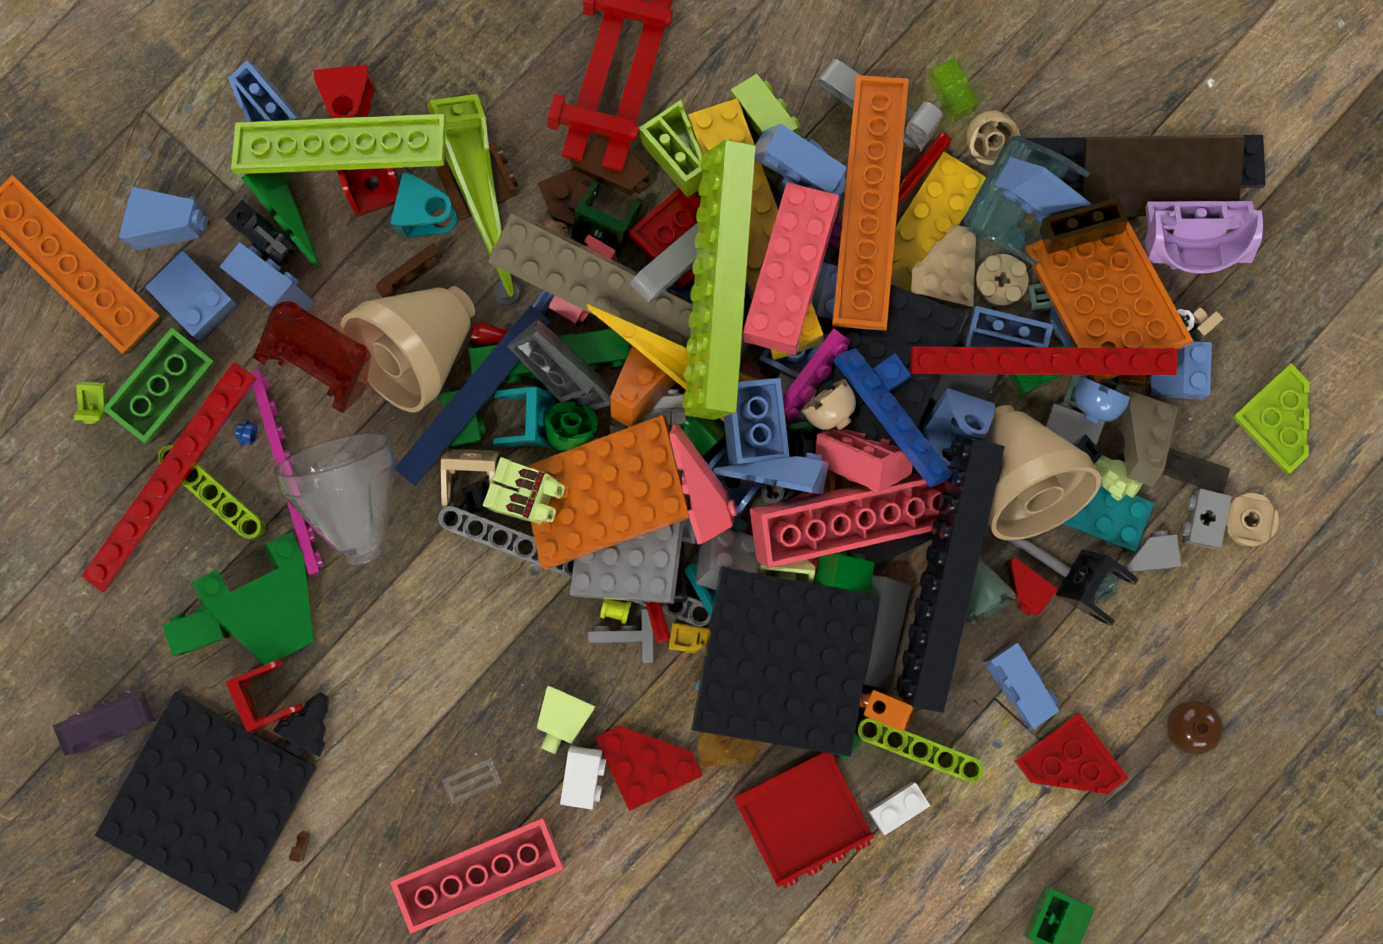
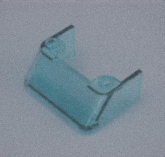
[964,136,1089,266]

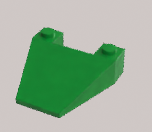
[191,532,314,666]

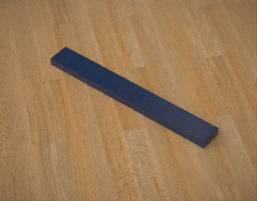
[394,305,552,487]

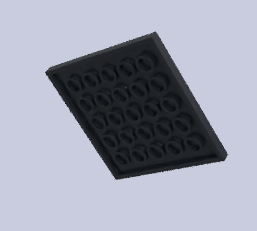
[691,567,878,757]
[95,691,317,913]

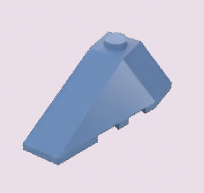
[713,453,829,495]

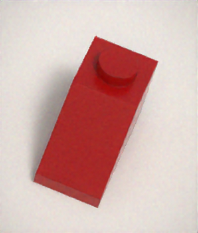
[1007,557,1058,617]

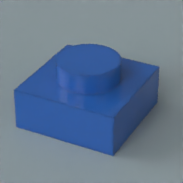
[873,353,911,391]

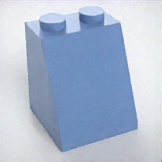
[119,187,208,251]

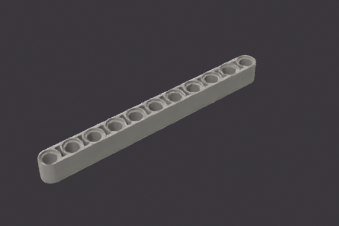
[438,506,711,627]

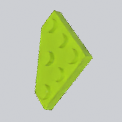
[1232,363,1310,475]

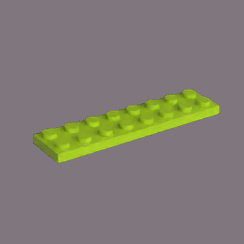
[231,114,446,174]

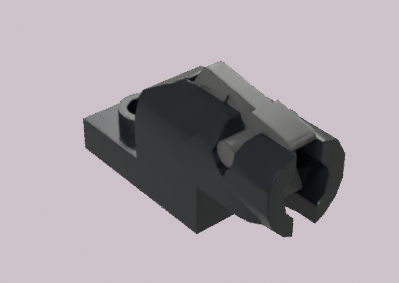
[225,200,298,266]

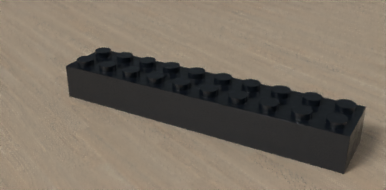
[896,433,1005,713]

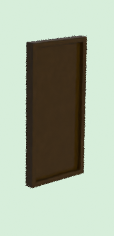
[1081,135,1245,217]

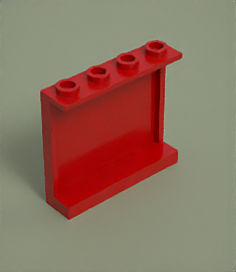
[733,752,875,888]

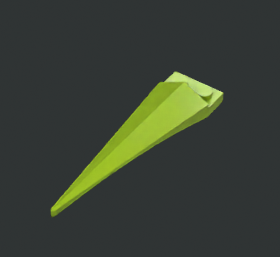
[427,94,514,298]

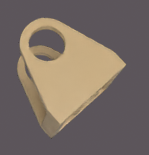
[441,448,501,511]

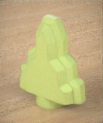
[1095,455,1143,501]

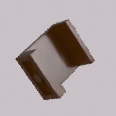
[436,143,519,221]

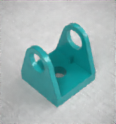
[390,173,457,238]
[493,387,557,447]

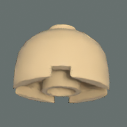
[966,110,1020,165]
[801,379,856,430]

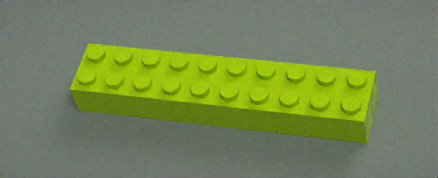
[682,140,755,420]

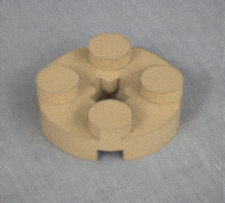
[975,254,1029,307]
[1225,493,1279,547]

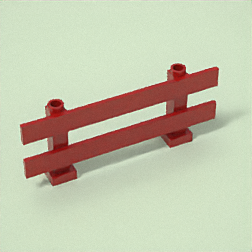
[547,0,674,172]

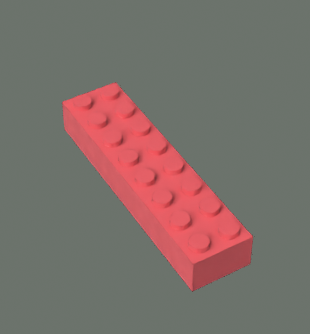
[750,472,946,568]

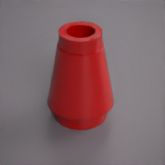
[470,321,509,347]

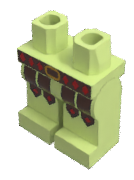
[483,457,565,525]

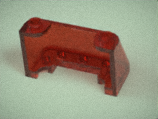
[253,301,371,413]

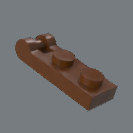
[376,242,443,298]

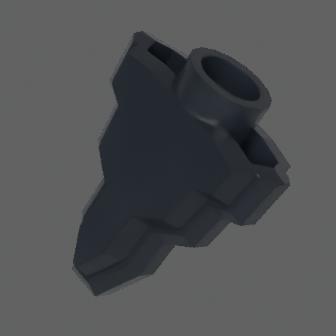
[273,692,329,757]

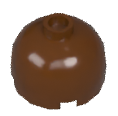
[1167,701,1223,755]

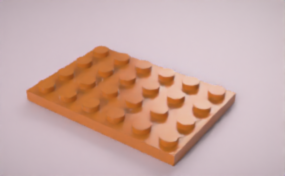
[1024,222,1193,384]
[525,415,690,570]

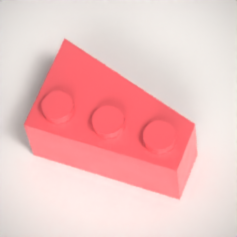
[815,427,913,492]

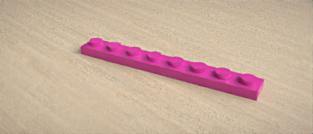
[250,369,323,577]

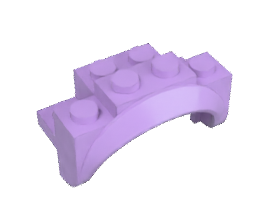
[1144,201,1263,274]

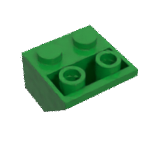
[1023,886,1095,944]

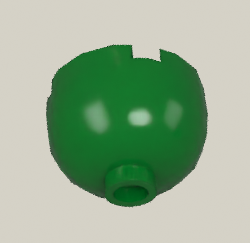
[544,401,598,452]

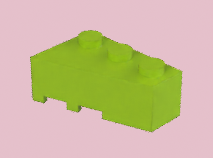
[731,74,802,137]
[639,100,703,197]

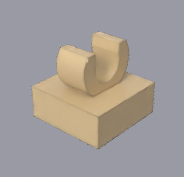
[1191,307,1223,341]

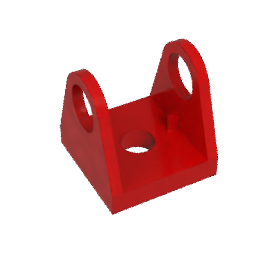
[313,65,375,118]
[337,168,400,217]
[225,659,304,733]

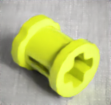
[600,599,632,625]

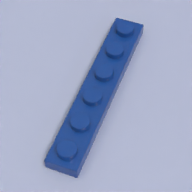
[833,348,953,488]

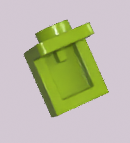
[74,382,107,424]

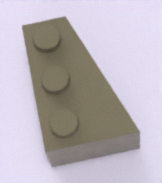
[1120,390,1178,487]

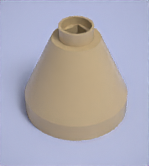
[341,286,475,412]
[981,405,1101,540]

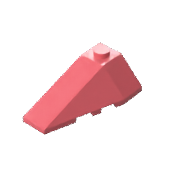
[669,424,738,544]

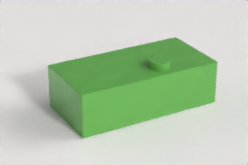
[102,327,217,445]

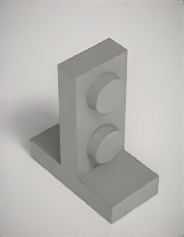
[588,609,654,664]

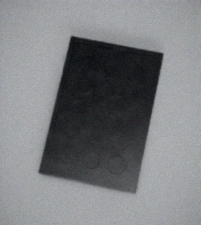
[803,284,967,447]

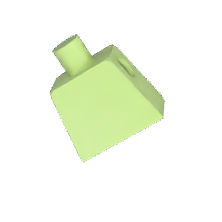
[537,686,596,754]

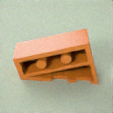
[610,345,676,427]

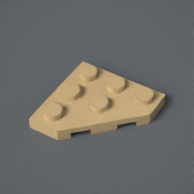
[911,225,976,308]

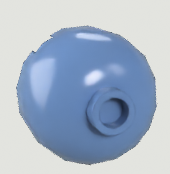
[1075,376,1131,424]

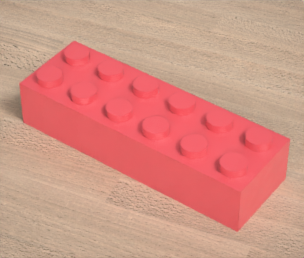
[743,182,839,355]
[390,817,565,934]

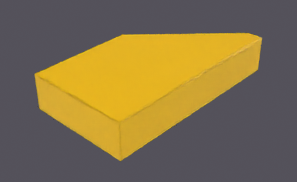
[669,623,709,653]

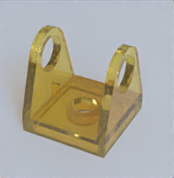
[697,731,754,767]

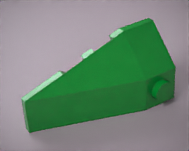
[241,172,321,269]

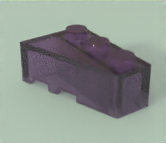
[52,689,155,756]

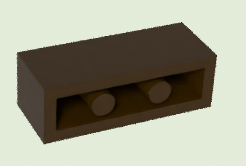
[1039,197,1128,254]

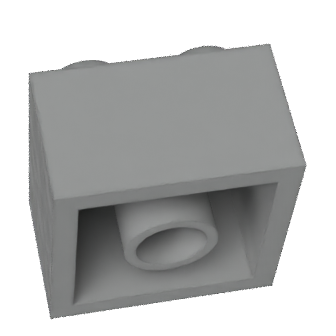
[696,529,760,590]

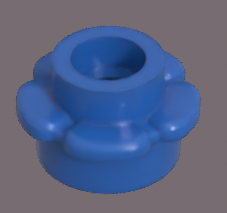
[235,420,258,446]

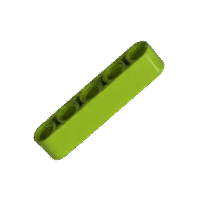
[158,445,266,541]
[856,717,984,782]

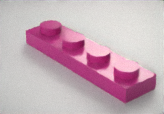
[783,329,852,425]

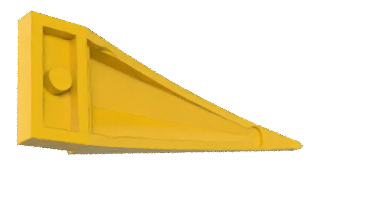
[586,304,757,421]

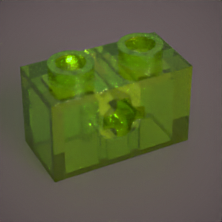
[928,57,979,123]

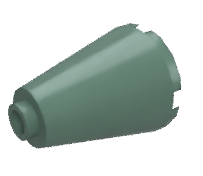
[966,557,1016,624]

